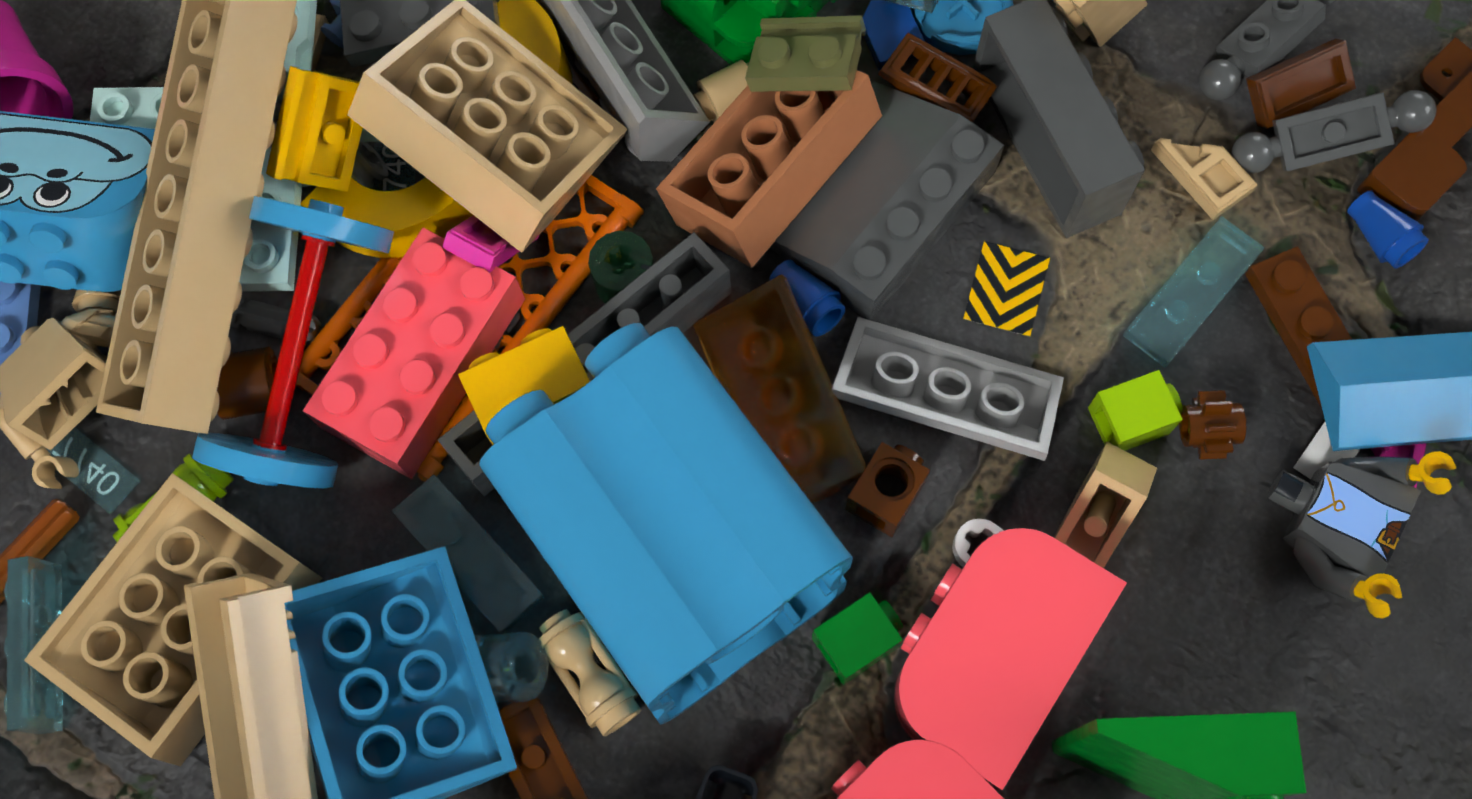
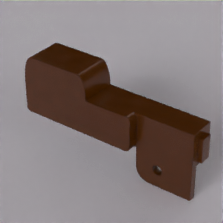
[1357,37,1472,221]

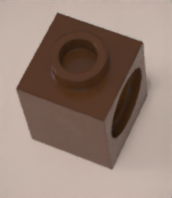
[845,442,930,538]

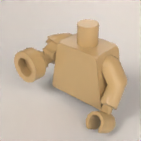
[0,309,117,489]

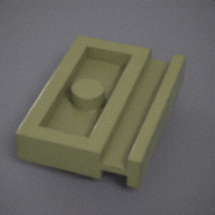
[745,15,866,92]

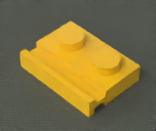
[266,66,363,192]

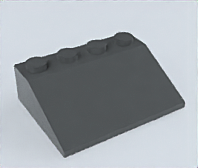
[769,81,1004,321]

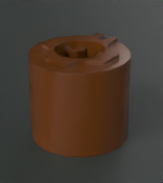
[217,346,278,420]

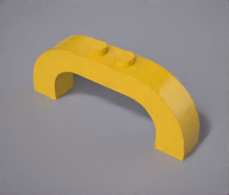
[301,0,573,258]

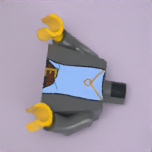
[1267,451,1456,619]

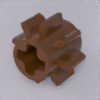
[1179,390,1246,460]

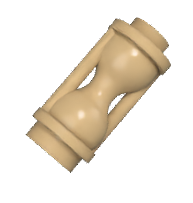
[536,609,641,736]

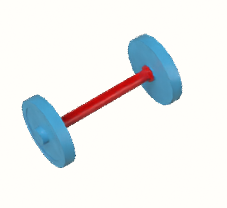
[192,196,394,489]

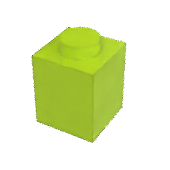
[1088,370,1183,451]

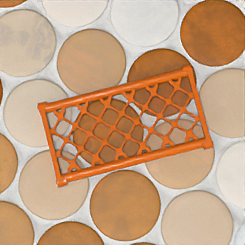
[296,175,644,484]

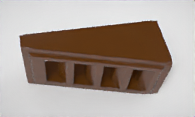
[878,33,997,122]

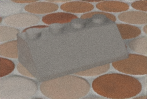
[539,0,710,162]

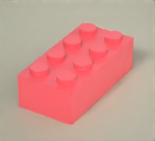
[303,228,525,479]

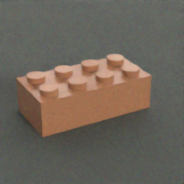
[656,70,882,268]

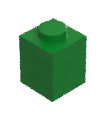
[812,592,904,685]

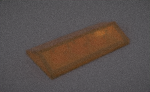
[693,274,867,503]

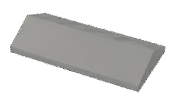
[830,317,1064,461]

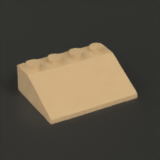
[347,0,628,253]
[24,473,322,766]

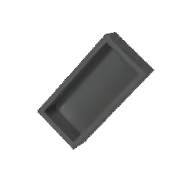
[973,0,1145,239]

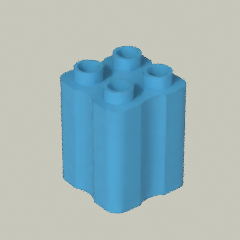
[479,323,853,725]

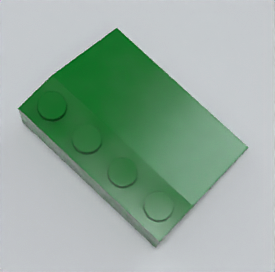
[1052,711,1307,799]

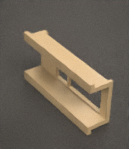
[184,573,318,799]

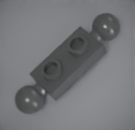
[1199,0,1336,101]
[1231,90,1437,174]

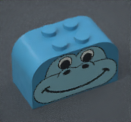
[0,111,155,292]

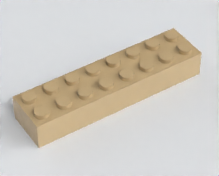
[96,0,298,434]

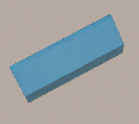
[1307,332,1472,451]

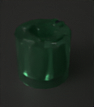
[588,231,654,304]

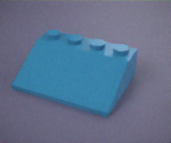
[284,546,517,799]

